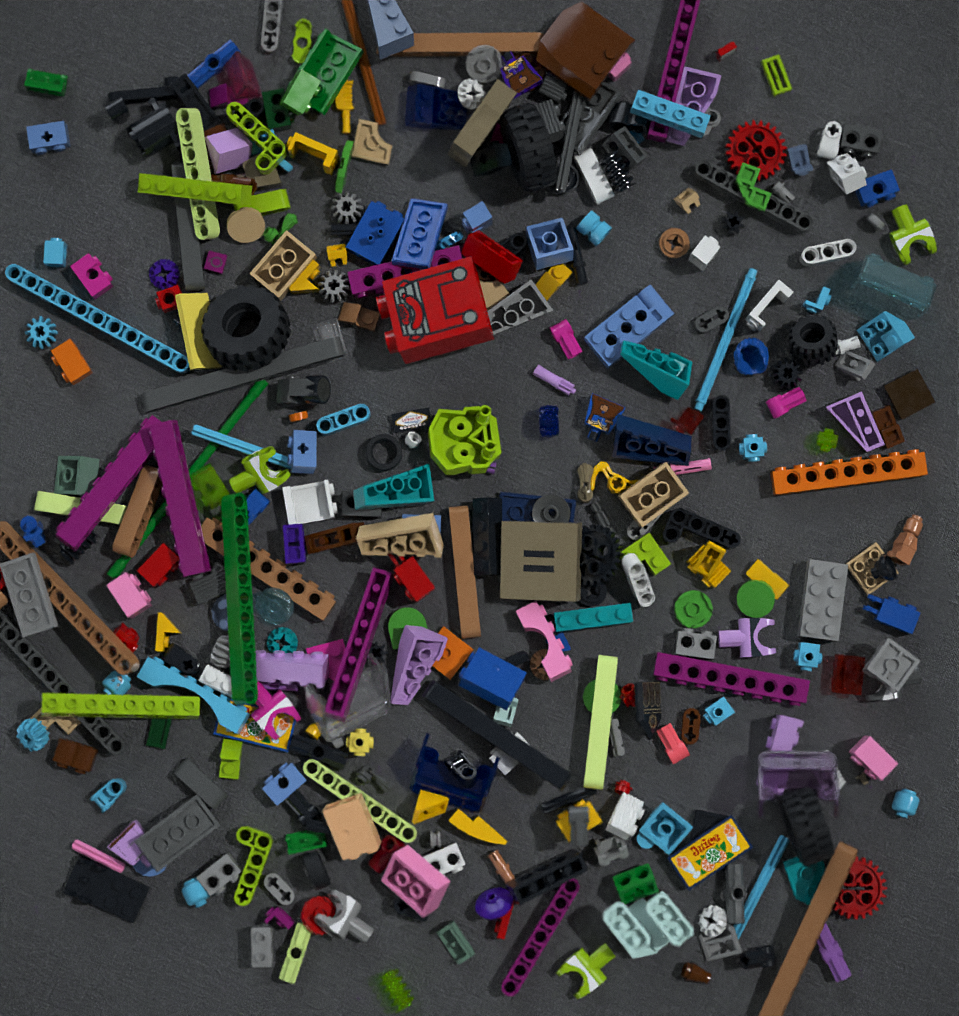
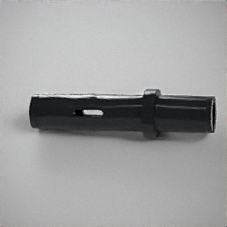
[567,227,588,286]

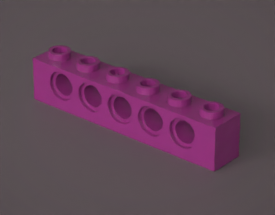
[347,245,462,299]

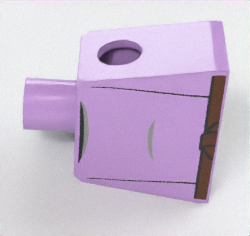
[108,820,151,868]

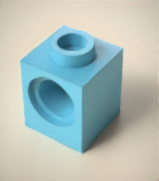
[43,238,67,267]

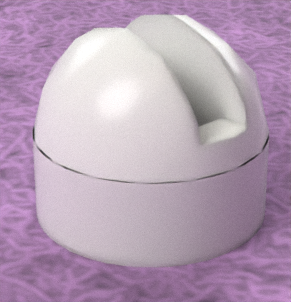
[405,431,422,448]

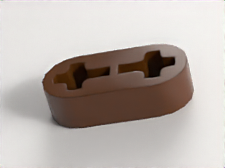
[681,708,701,745]

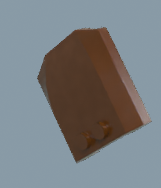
[536,1,635,101]

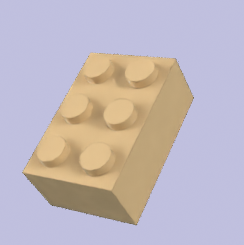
[250,230,317,302]
[617,462,689,527]

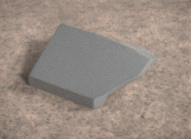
[699,921,742,961]

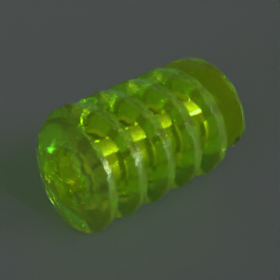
[376,968,415,1014]

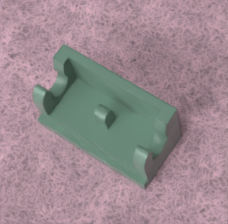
[436,920,475,964]

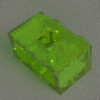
[191,463,230,510]

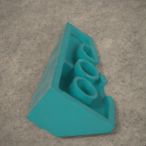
[620,340,692,400]

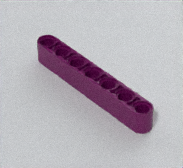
[501,878,580,996]

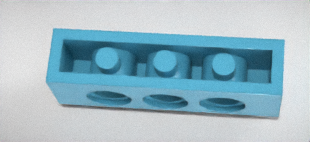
[630,90,711,138]

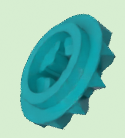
[267,627,298,653]

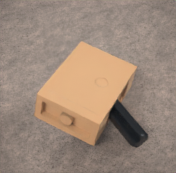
[306,793,381,860]

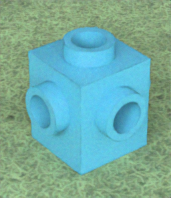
[739,434,767,462]
[793,642,822,671]

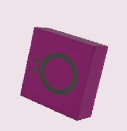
[204,250,228,274]

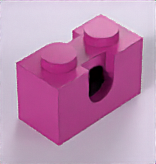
[70,253,114,300]

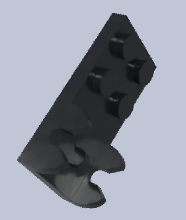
[63,855,150,923]

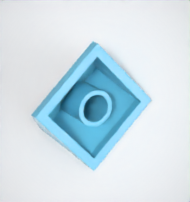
[639,802,693,855]

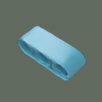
[316,404,371,436]

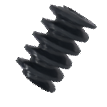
[599,150,636,193]
[59,530,100,565]

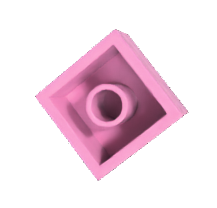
[107,572,152,619]
[849,736,898,780]

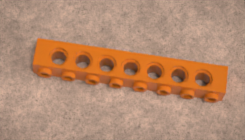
[770,449,928,496]

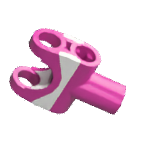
[251,681,302,740]

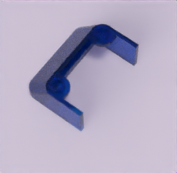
[409,733,500,813]

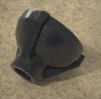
[871,553,898,581]

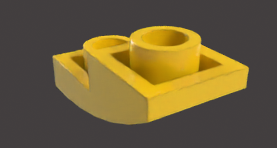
[745,559,790,600]

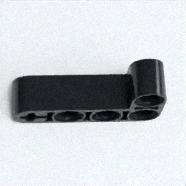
[662,508,741,549]

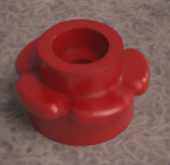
[614,780,633,795]

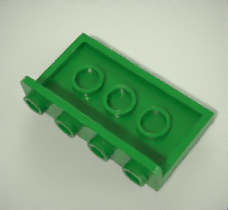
[286,29,364,116]

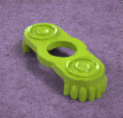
[292,19,312,64]

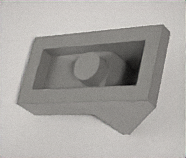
[835,351,875,381]

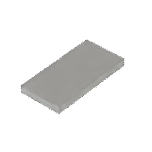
[0,552,58,638]

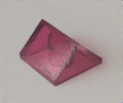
[225,51,262,99]

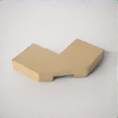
[30,707,81,735]

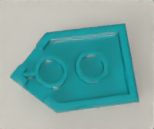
[783,857,826,906]

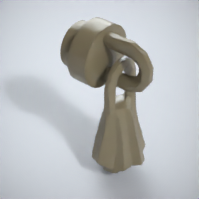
[577,463,594,503]

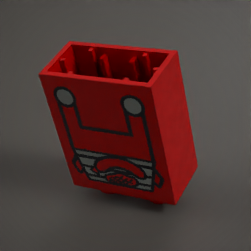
[376,256,494,364]

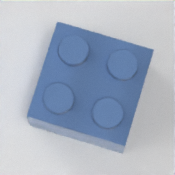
[526,217,574,270]

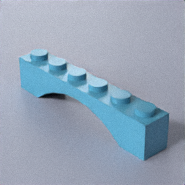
[137,656,251,735]

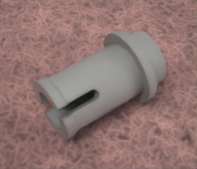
[771,181,795,204]

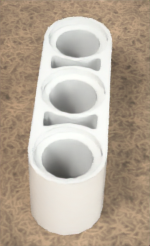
[573,148,614,205]
[800,239,856,267]
[622,553,655,607]

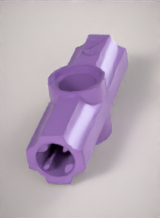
[817,923,851,982]

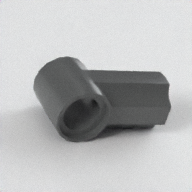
[569,806,589,846]

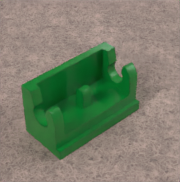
[24,68,68,97]
[285,830,328,855]

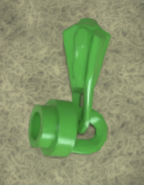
[262,213,298,245]

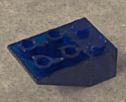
[405,84,468,131]

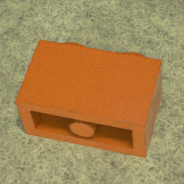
[51,339,93,385]

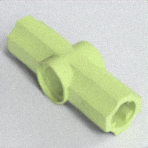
[279,922,312,984]

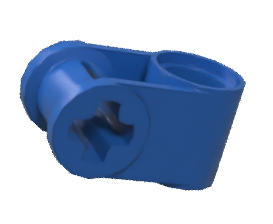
[247,489,270,525]

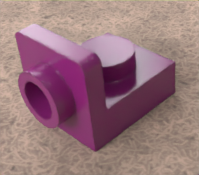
[264,906,296,929]

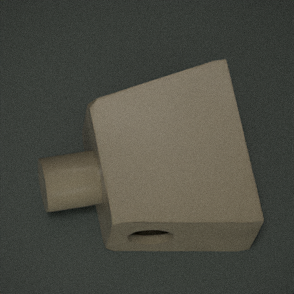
[237,153,282,191]

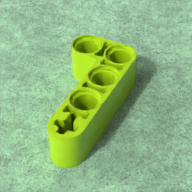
[226,102,287,175]
[234,826,273,906]

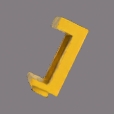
[286,132,339,176]

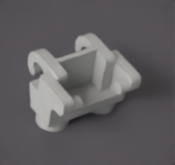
[594,834,629,866]

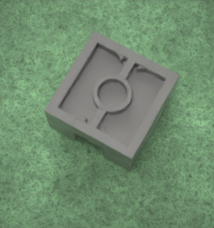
[862,638,920,694]

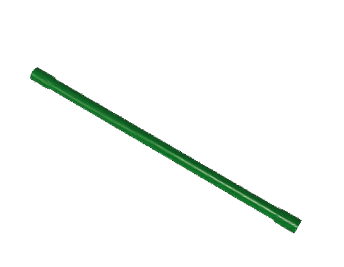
[106,380,269,580]

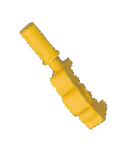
[334,80,354,134]

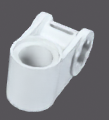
[817,121,842,160]

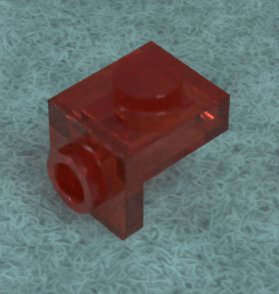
[669,407,704,435]

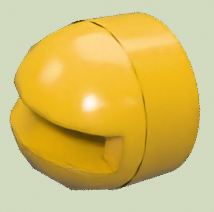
[305,723,322,740]

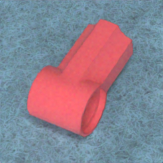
[656,723,690,765]

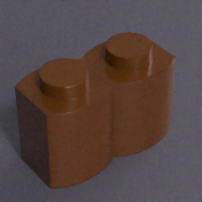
[53,738,99,774]

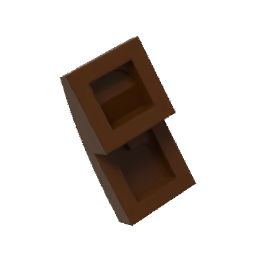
[871,405,905,449]

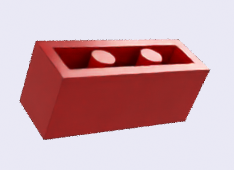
[461,230,523,284]

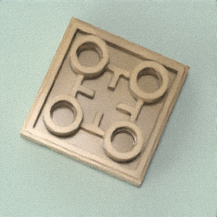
[846,542,899,596]

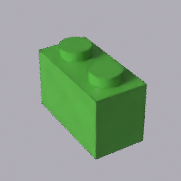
[280,69,321,116]

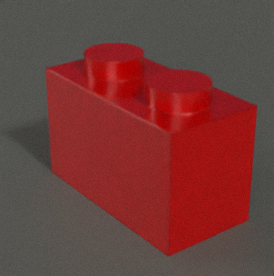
[137,543,180,587]

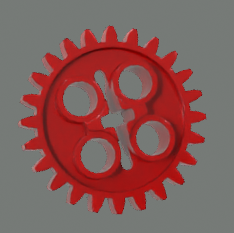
[725,120,787,182]
[832,856,887,920]

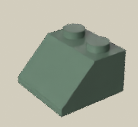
[54,456,100,497]

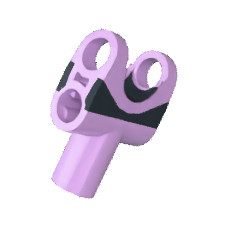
[718,618,776,657]

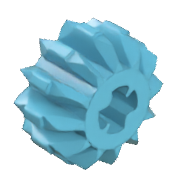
[25,316,58,349]
[16,718,50,752]

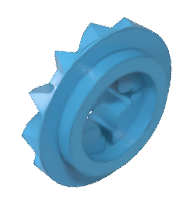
[436,231,463,250]

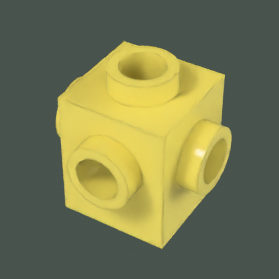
[346,728,374,756]

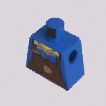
[584,393,626,442]

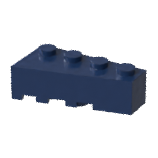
[612,414,692,466]

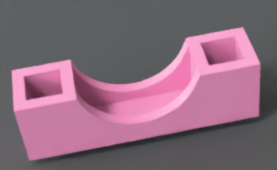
[516,601,573,682]

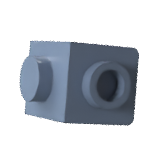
[787,144,813,176]

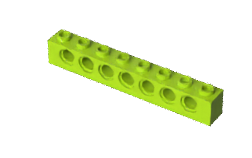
[42,693,200,719]

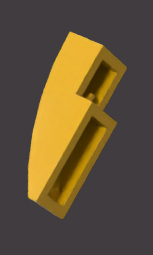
[448,808,507,845]

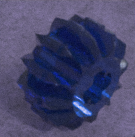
[539,405,559,437]

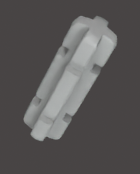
[609,719,625,757]

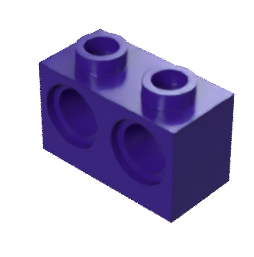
[283,524,306,565]

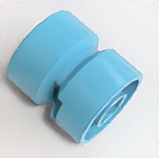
[576,210,612,246]

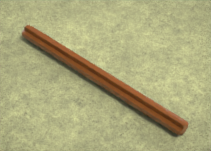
[341,0,386,126]

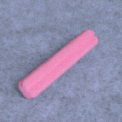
[71,840,126,873]

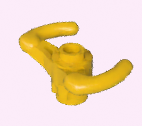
[591,461,638,510]

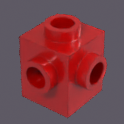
[113,622,140,653]

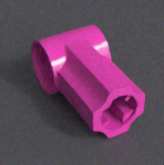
[549,319,583,360]
[766,386,807,419]

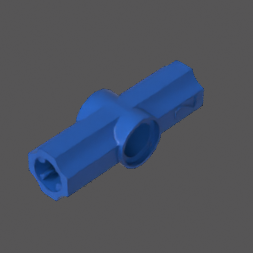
[187,40,241,89]

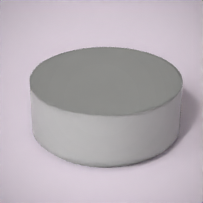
[866,213,885,231]

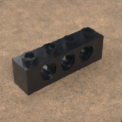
[506,849,588,905]

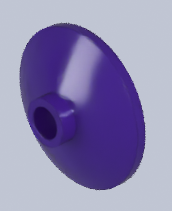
[475,887,513,920]

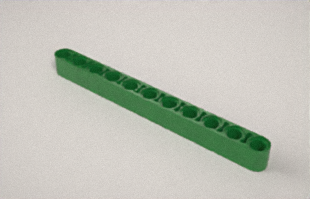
[221,493,258,705]

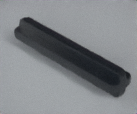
[542,787,597,814]

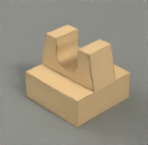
[674,188,700,214]

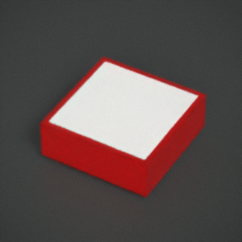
[716,41,737,61]

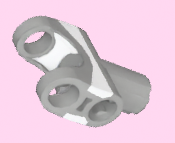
[314,890,373,943]

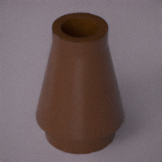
[681,962,711,984]

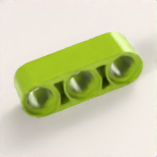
[233,189,291,216]

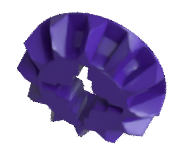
[149,259,180,289]

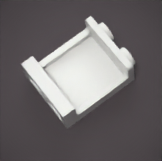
[745,280,793,332]
[282,479,338,525]

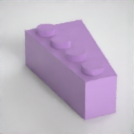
[255,650,329,688]
[756,715,804,796]

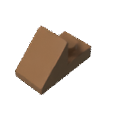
[338,302,380,332]

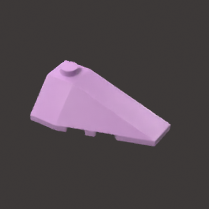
[666,66,722,146]
[390,625,448,705]

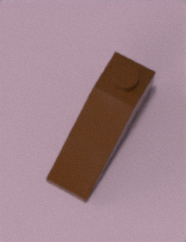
[304,522,364,555]

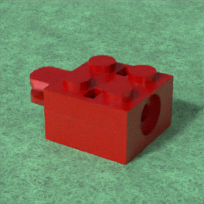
[387,554,436,602]

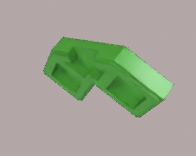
[335,140,354,193]
[736,162,772,212]

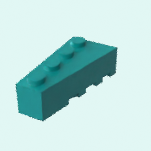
[353,464,434,510]

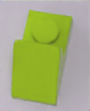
[219,739,243,779]

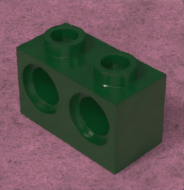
[262,88,295,132]

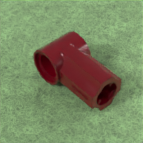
[368,835,406,874]

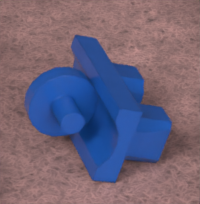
[20,516,46,548]

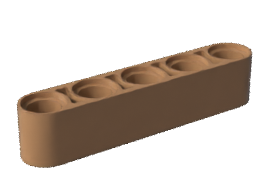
[113,465,163,557]

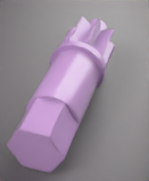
[533,365,576,396]

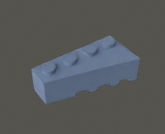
[366,0,414,60]

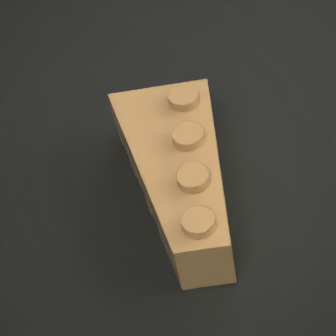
[356,513,444,557]

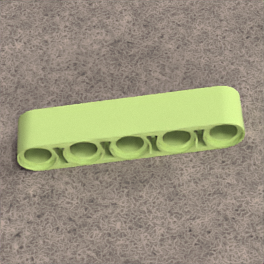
[34,491,128,525]

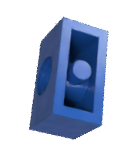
[855,169,900,208]

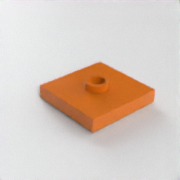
[433,626,474,680]

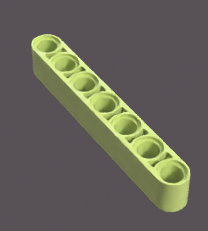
[176,108,220,240]
[583,655,618,790]
[303,759,417,843]

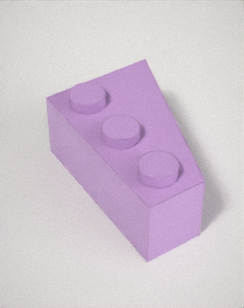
[826,392,885,452]

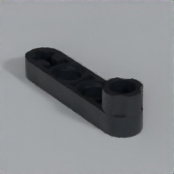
[108,76,179,104]

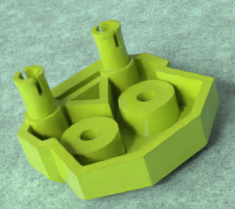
[428,405,501,475]

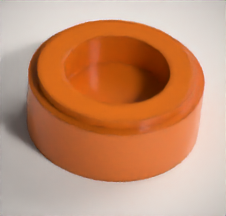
[288,411,309,422]

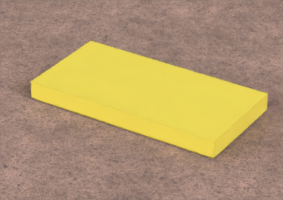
[175,293,223,370]

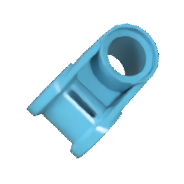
[89,778,127,813]

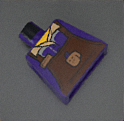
[500,51,543,100]

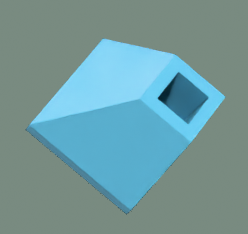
[857,311,915,362]

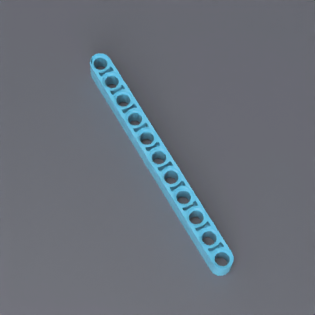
[5,264,190,374]

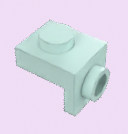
[493,697,519,727]

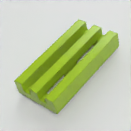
[761,54,792,97]

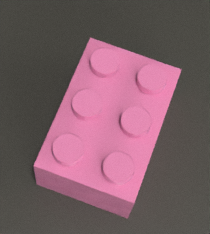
[381,845,450,917]

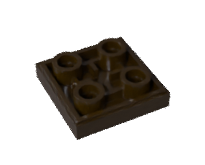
[883,369,935,420]

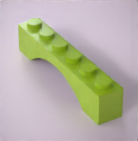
[138,173,252,205]

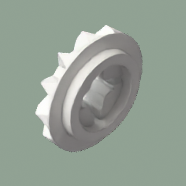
[458,78,486,109]
[698,905,727,937]

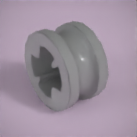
[430,830,441,848]

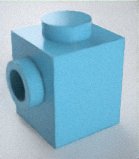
[703,696,735,726]

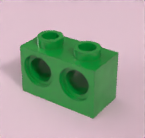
[612,863,659,905]

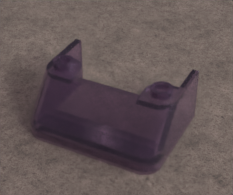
[758,751,839,818]

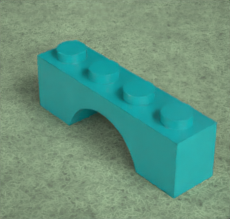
[553,603,633,632]

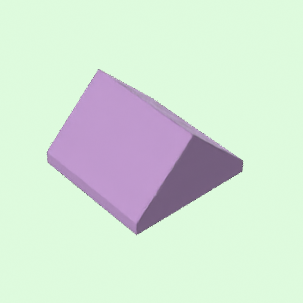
[205,128,253,174]

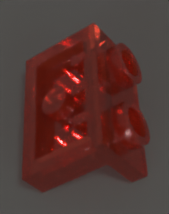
[831,654,865,696]

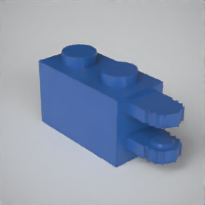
[863,594,921,635]

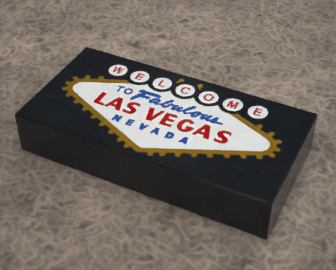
[391,407,432,433]

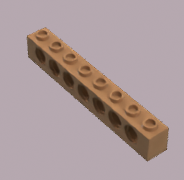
[201,517,337,621]

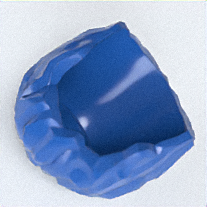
[734,338,769,375]

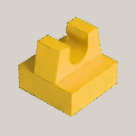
[327,243,347,267]

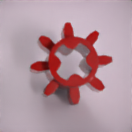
[619,683,635,707]

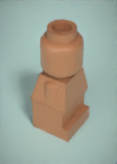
[887,515,923,566]

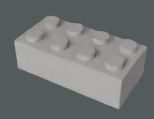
[797,559,848,642]

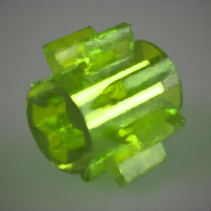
[816,428,838,452]

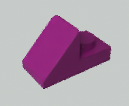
[209,84,248,108]

